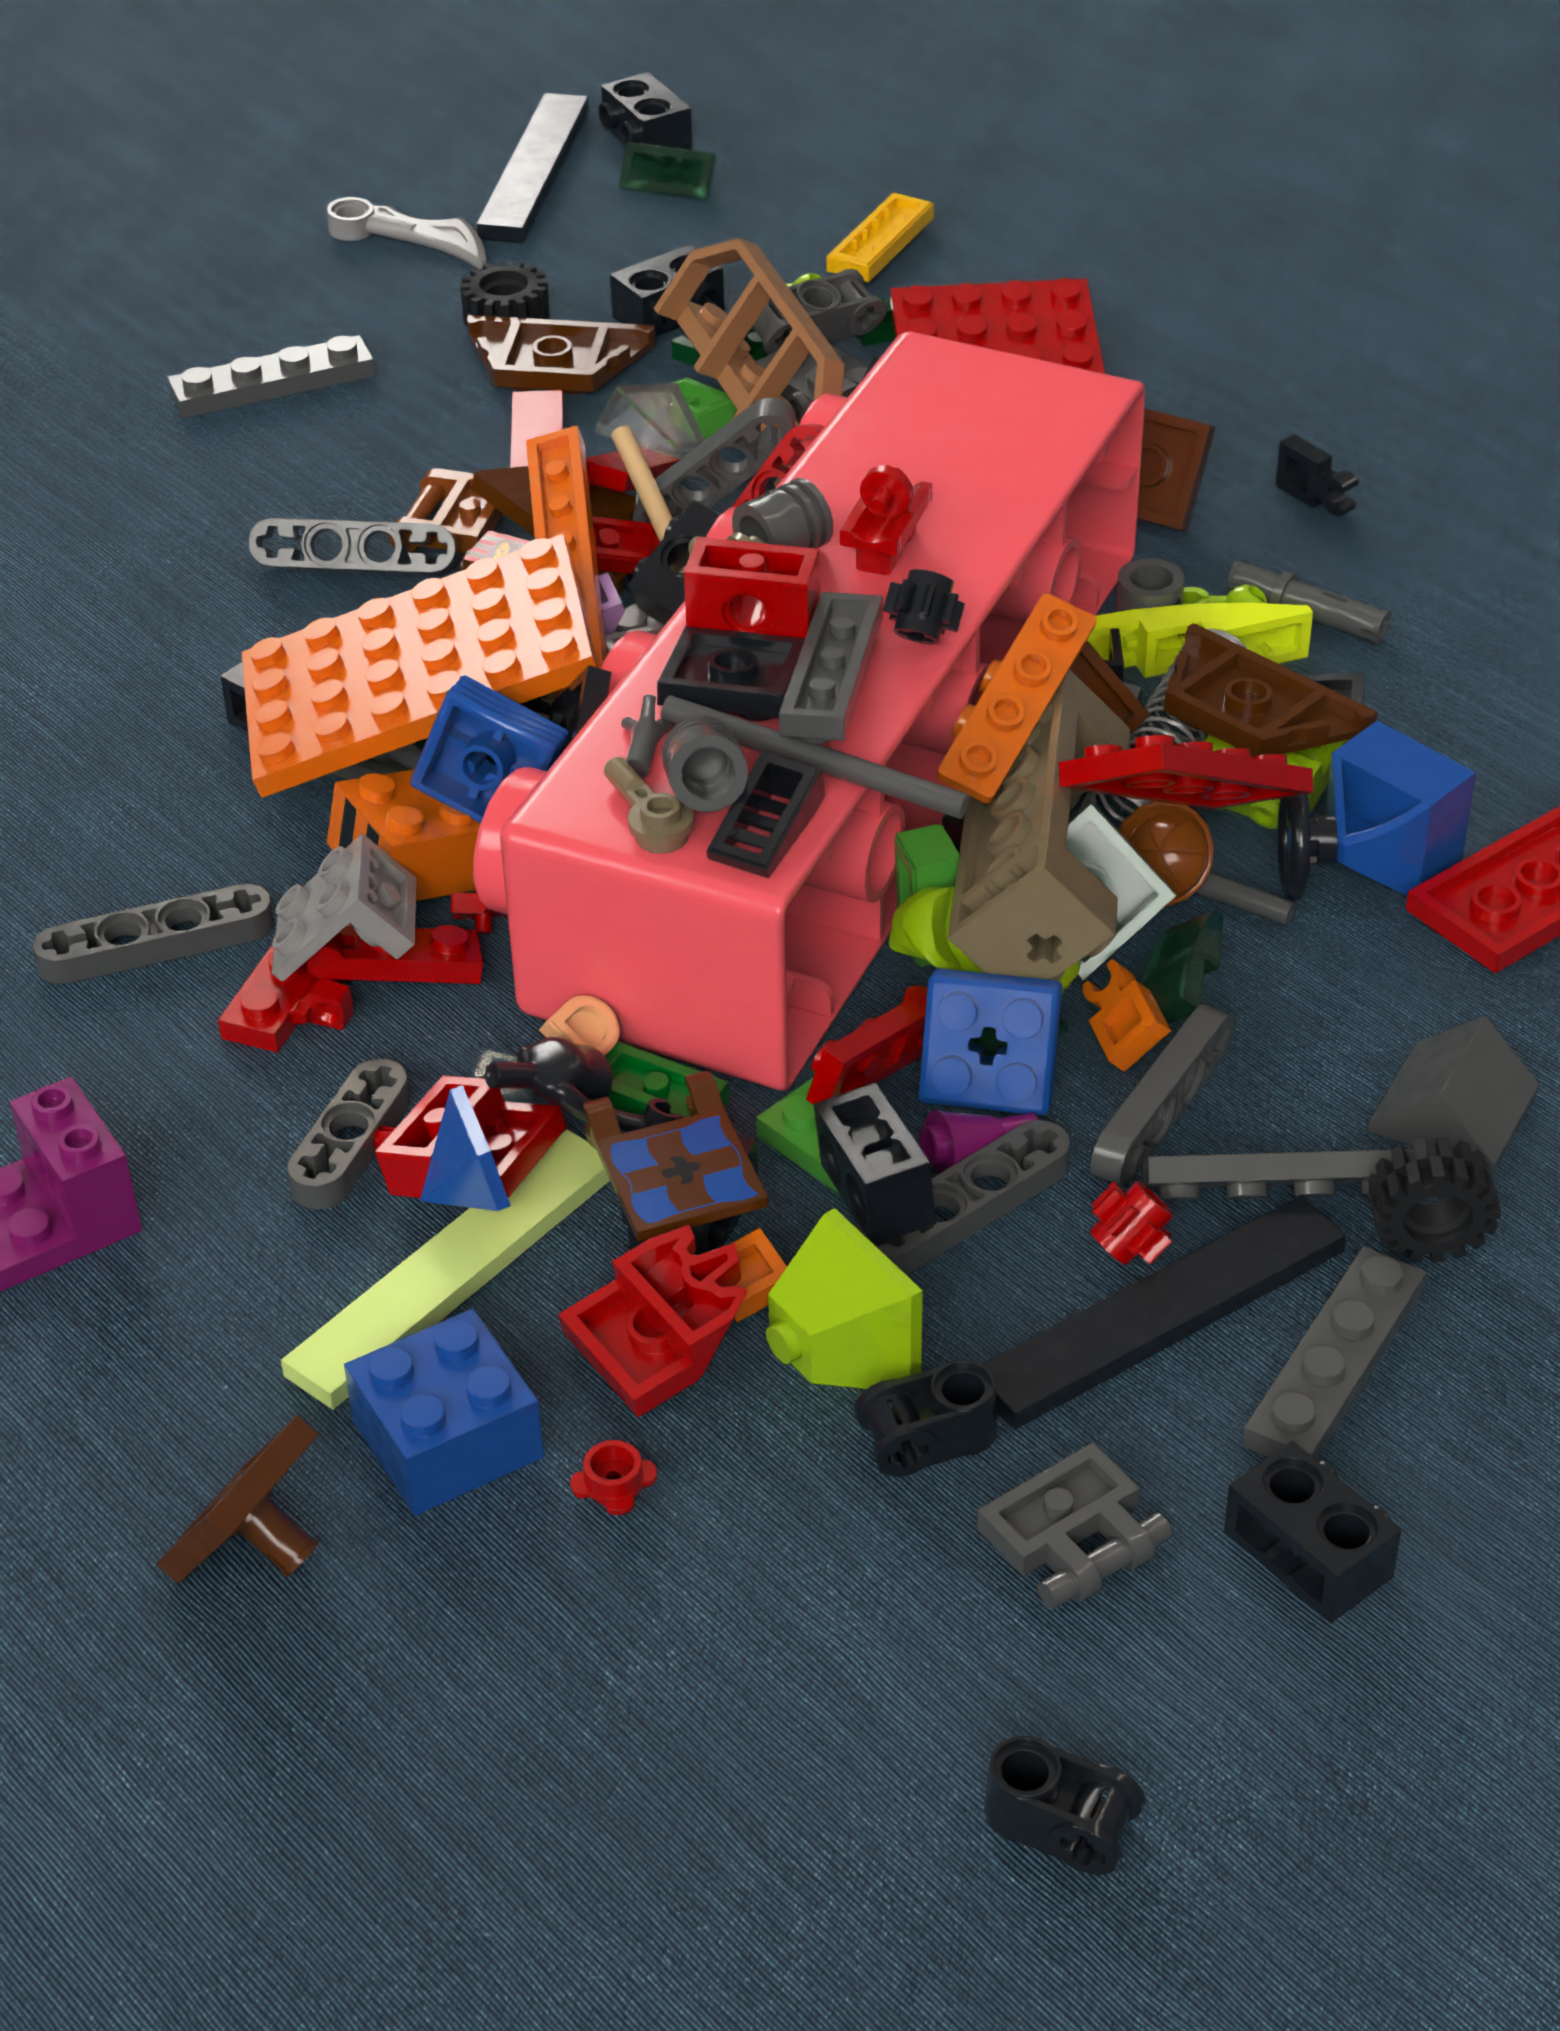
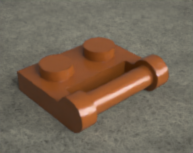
[388,468,503,554]

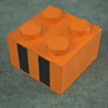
[327,767,480,901]

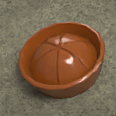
[1119,801,1214,906]

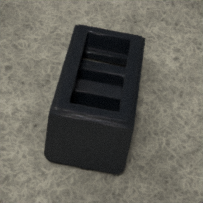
[706,751,825,878]

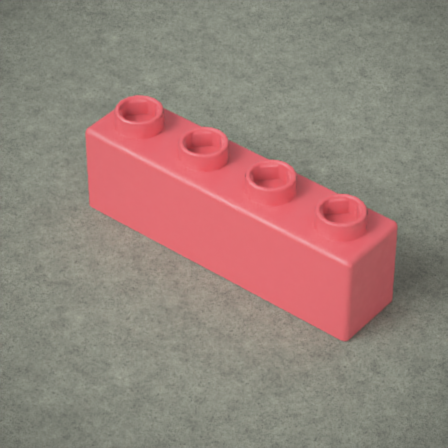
[473,332,1145,1092]

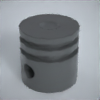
[732,478,833,548]
[1116,558,1184,612]
[662,716,748,812]

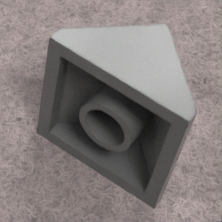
[1368,1016,1539,1175]

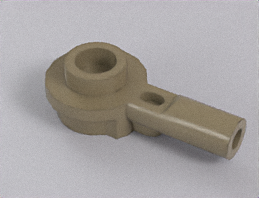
[604,757,694,853]

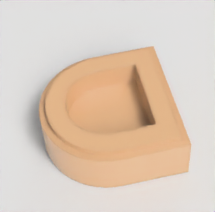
[539,995,620,1056]

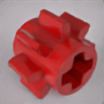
[1090,1181,1174,1266]

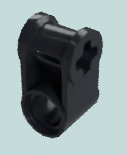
[854,1359,997,1477]
[984,1736,1145,1875]

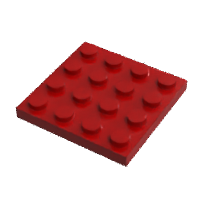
[890,278,1105,374]

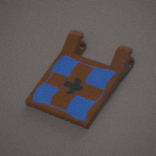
[583,1071,768,1242]

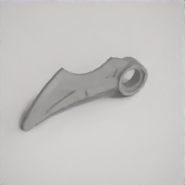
[327,197,486,269]

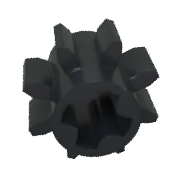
[883,569,965,645]

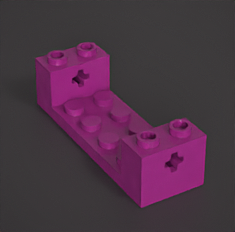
[0,1076,142,1292]

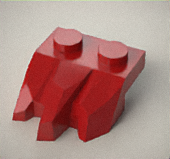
[558,1225,748,1418]

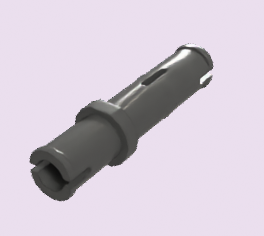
[1226,559,1392,645]

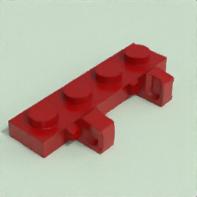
[218,923,353,1053]

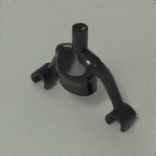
[485,1036,683,1132]

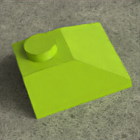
[766,1208,923,1389]

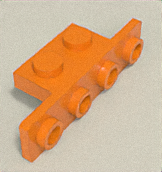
[936,593,1097,804]

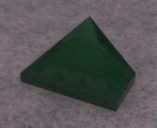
[618,142,716,201]

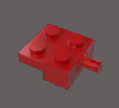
[373,1075,567,1198]

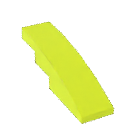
[1087,602,1313,678]

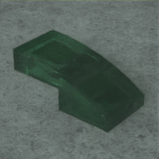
[1141,910,1223,1024]

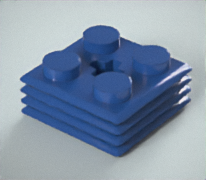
[410,675,569,823]
[918,968,1062,1116]

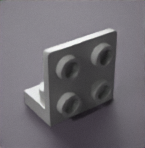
[272,834,417,982]

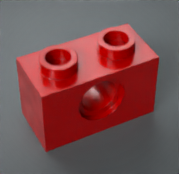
[684,537,820,638]

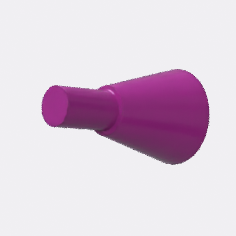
[918,1110,1038,1174]

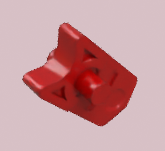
[450,889,508,934]

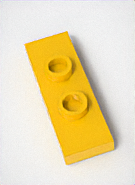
[826,192,934,282]

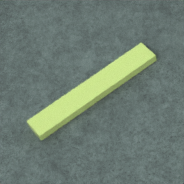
[281,1129,610,1410]

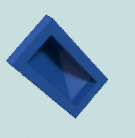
[420,1085,511,1211]

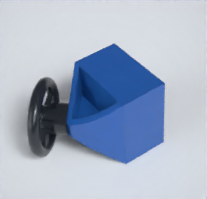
[1278,720,1476,901]

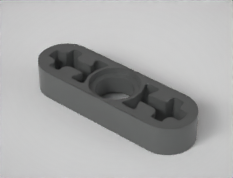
[287,1059,410,1209]

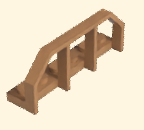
[654,238,845,487]

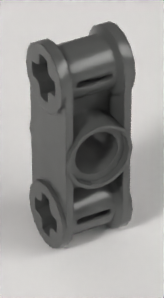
[750,269,886,355]

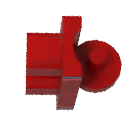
[840,465,932,575]

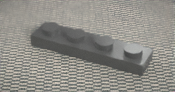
[167,335,375,419]
[779,592,883,744]
[1141,1149,1414,1202]
[1242,1246,1427,1459]

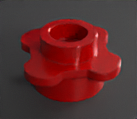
[570,1440,657,1515]

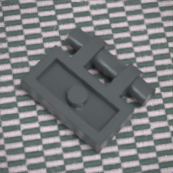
[977,1442,1172,1609]

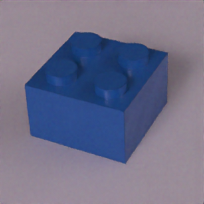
[344,1309,544,1516]

